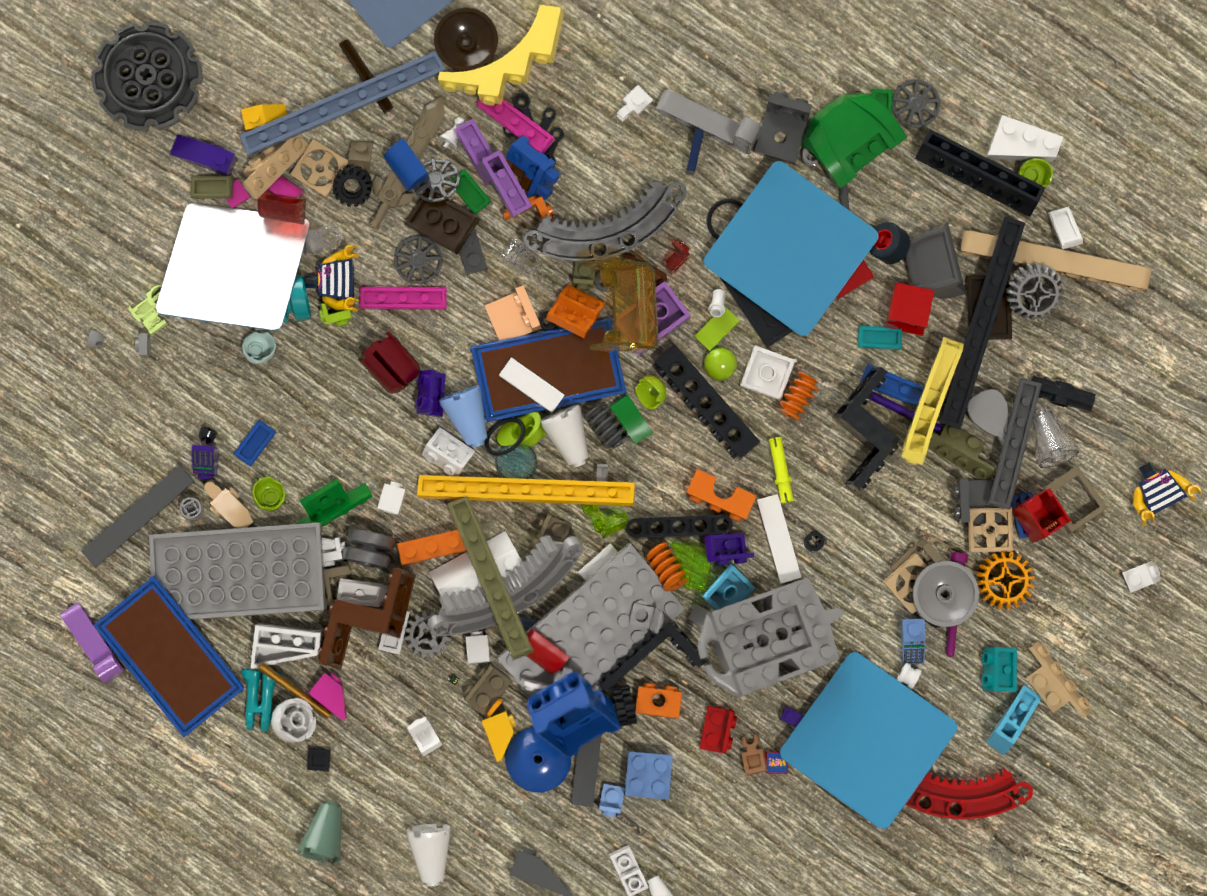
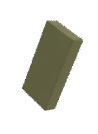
[190,176,234,199]

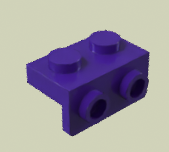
[416,370,446,417]
[705,533,755,566]

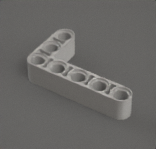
[655,90,761,154]

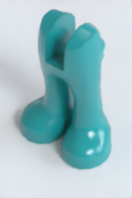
[242,669,283,732]

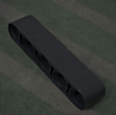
[626,515,733,540]

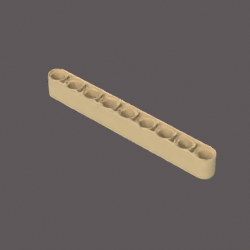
[959,230,1152,292]

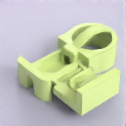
[128,285,168,336]

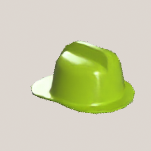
[496,412,546,447]

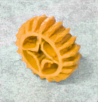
[976,552,1035,610]

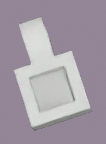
[616,85,653,122]

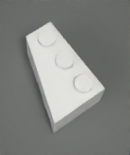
[250,623,324,669]

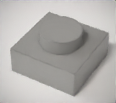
[135,333,151,358]

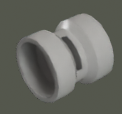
[180,497,204,521]

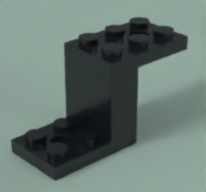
[832,366,900,490]

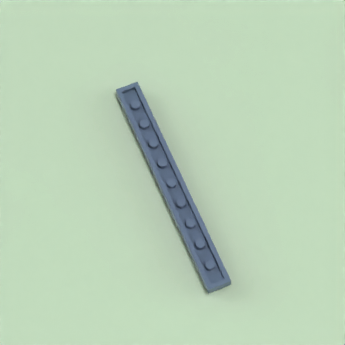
[239,51,445,157]

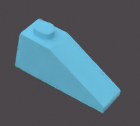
[986,686,1041,755]

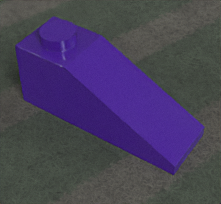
[170,135,238,176]

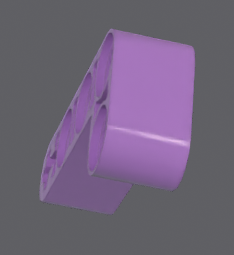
[60,602,126,684]

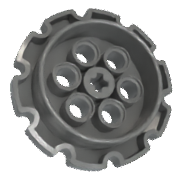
[92,22,203,132]

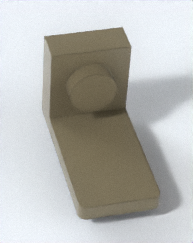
[890,538,942,583]
[324,565,352,610]

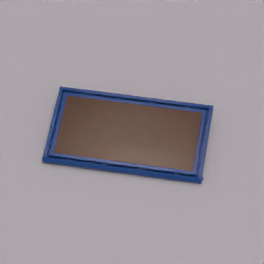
[470,318,627,423]
[93,576,245,737]

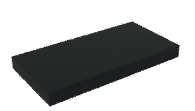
[719,277,793,348]

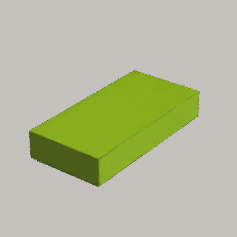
[694,307,740,352]

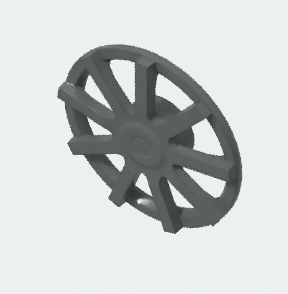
[892,79,940,128]
[413,158,460,202]
[394,236,442,284]

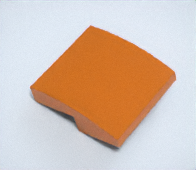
[546,284,606,338]

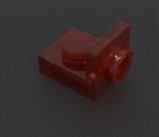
[666,239,690,276]

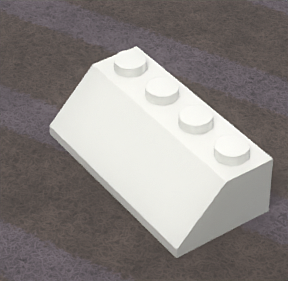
[429,531,522,596]

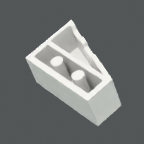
[986,115,1063,162]

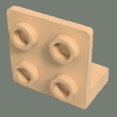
[485,286,541,340]

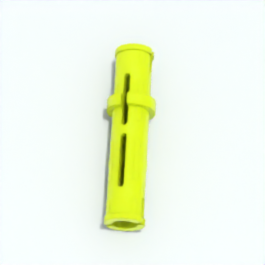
[768,437,794,504]

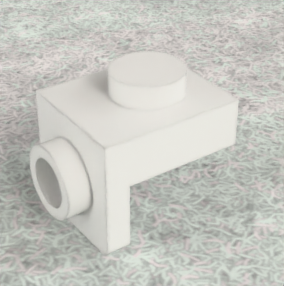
[323,538,346,568]
[1122,561,1160,593]
[407,717,442,756]

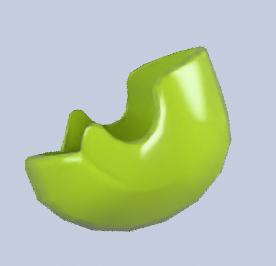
[1018,158,1054,187]
[704,347,738,381]
[635,375,667,410]
[252,476,286,512]

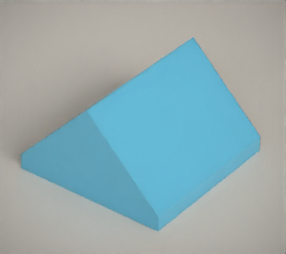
[701,564,755,610]

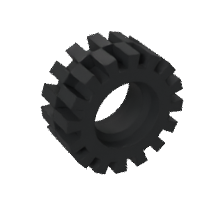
[332,165,372,207]
[612,685,637,727]

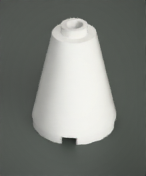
[540,405,588,468]
[407,824,451,886]

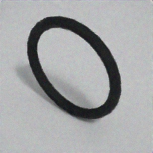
[707,199,743,240]
[485,418,526,456]

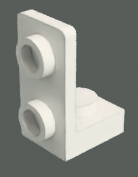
[521,665,573,692]

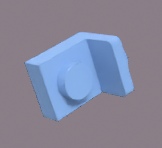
[599,784,625,817]

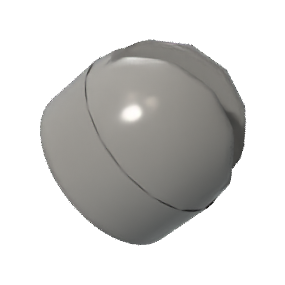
[87,330,104,348]

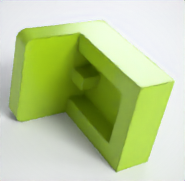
[319,303,353,327]

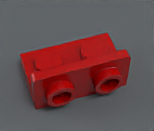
[699,706,737,754]

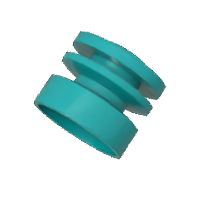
[284,275,311,324]

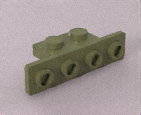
[928,425,996,480]

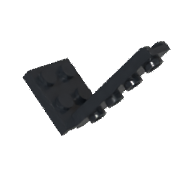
[599,621,708,691]

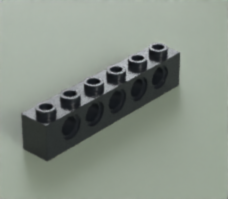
[915,129,1045,217]
[654,344,760,460]

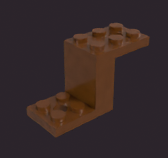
[318,568,416,670]

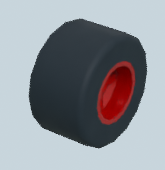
[870,222,910,264]

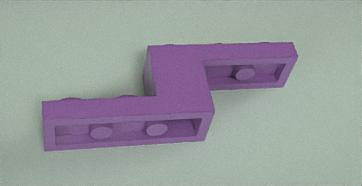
[454,119,532,218]

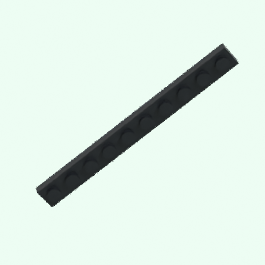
[939,216,1025,430]

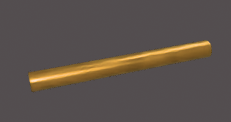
[257,662,332,719]

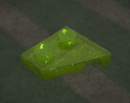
[671,542,712,592]

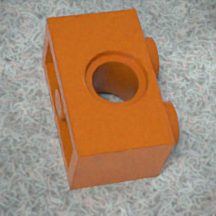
[635,683,682,719]

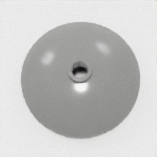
[913,561,979,627]

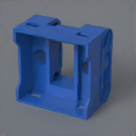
[527,672,621,759]

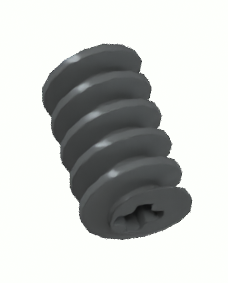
[584,402,630,451]

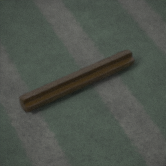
[339,39,393,114]

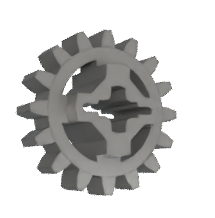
[405,611,452,659]

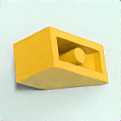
[241,104,288,132]
[482,711,516,762]

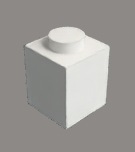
[377,481,407,516]
[466,631,491,664]

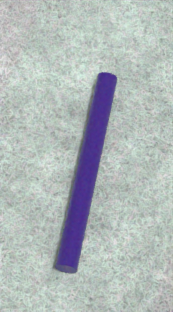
[870,392,942,433]

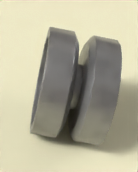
[343,529,396,569]

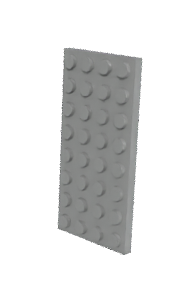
[149,523,326,620]
[496,543,685,697]

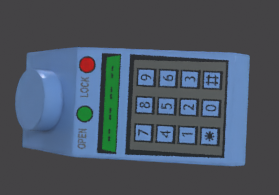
[900,619,926,664]

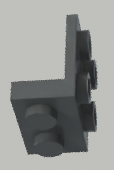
[954,479,1002,524]

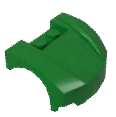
[802,92,908,189]

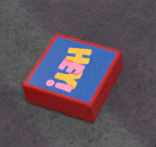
[766,751,788,774]

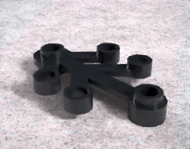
[503,93,564,168]

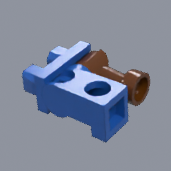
[506,135,561,200]

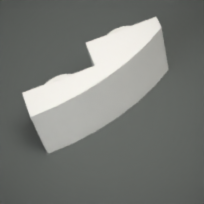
[609,845,649,896]

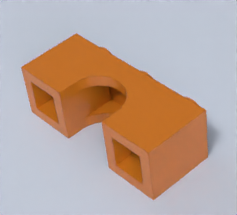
[686,469,756,523]
[397,530,467,567]

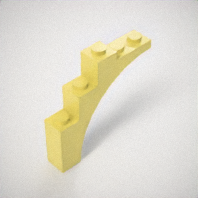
[438,5,564,106]
[902,337,964,465]

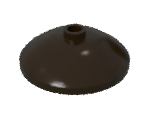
[434,8,498,71]

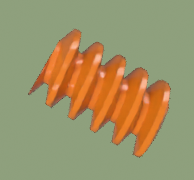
[777,372,819,421]
[646,542,689,592]

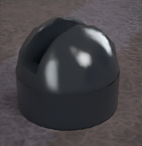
[199,426,218,444]

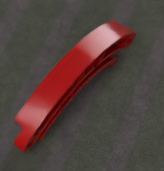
[905,768,1033,819]

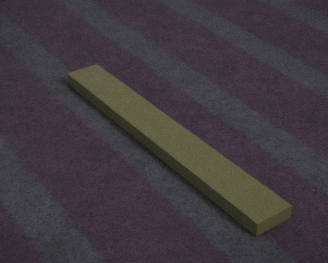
[447,496,533,660]

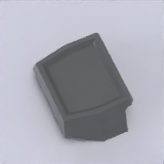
[906,222,966,299]

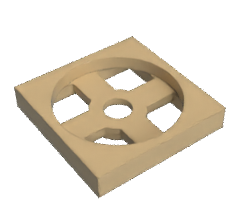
[290,139,348,198]
[968,508,1013,552]
[883,553,928,615]

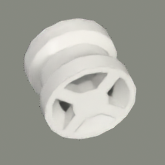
[897,662,922,690]

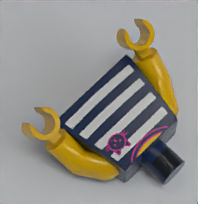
[305,245,359,312]
[1133,462,1202,526]

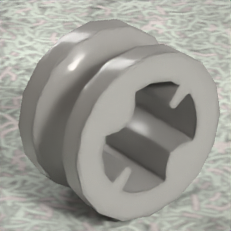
[802,148,820,166]

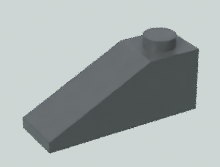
[509,847,573,896]

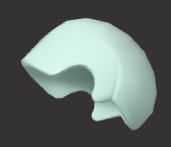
[242,331,276,364]

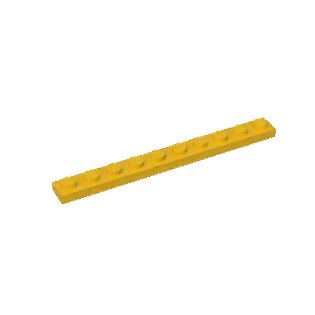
[417,475,636,506]

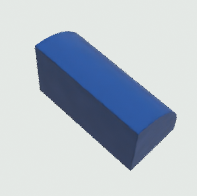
[383,138,429,192]

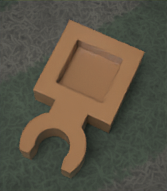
[741,734,768,775]

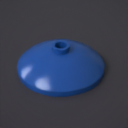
[506,727,571,792]

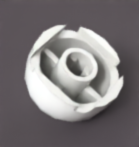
[271,698,316,743]

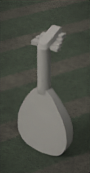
[967,389,1023,460]

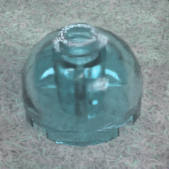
[495,444,538,479]

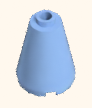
[439,385,487,448]

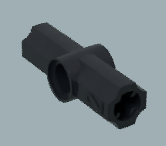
[1031,376,1096,412]

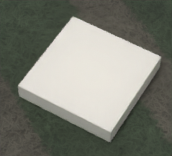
[740,345,795,401]

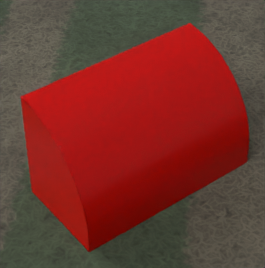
[525,628,570,675]

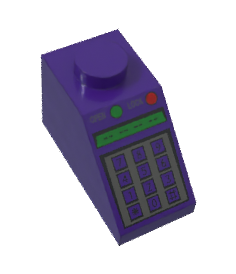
[192,445,219,480]

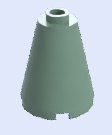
[297,801,342,864]

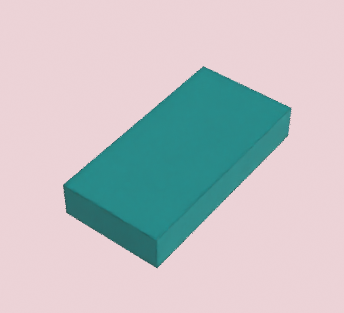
[858,326,902,350]

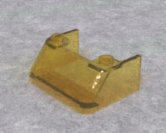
[585,258,658,352]

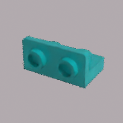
[981,647,1017,692]

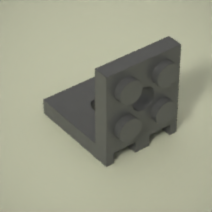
[754,92,812,165]

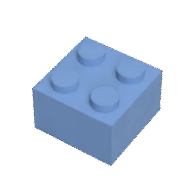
[625,752,673,800]

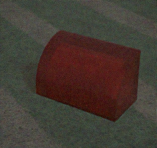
[257,192,306,225]

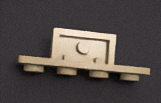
[243,134,308,199]
[1026,641,1092,719]

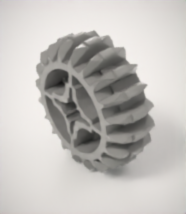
[1006,262,1064,321]

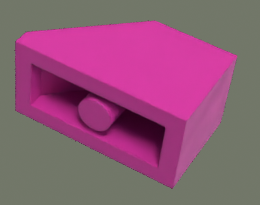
[308,673,347,721]

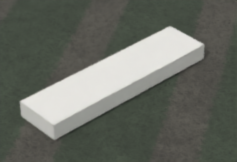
[757,494,802,584]

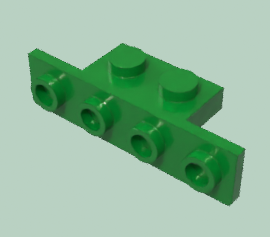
[295,479,373,527]

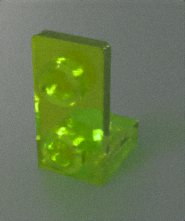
[581,504,629,539]

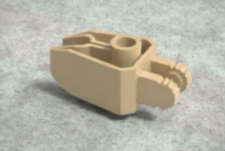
[203,481,253,528]

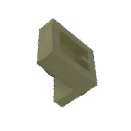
[573,261,597,291]

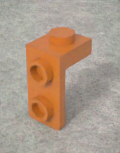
[503,196,555,221]

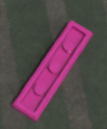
[476,99,555,154]
[360,287,447,310]

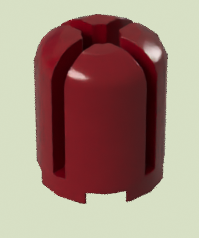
[358,331,420,394]

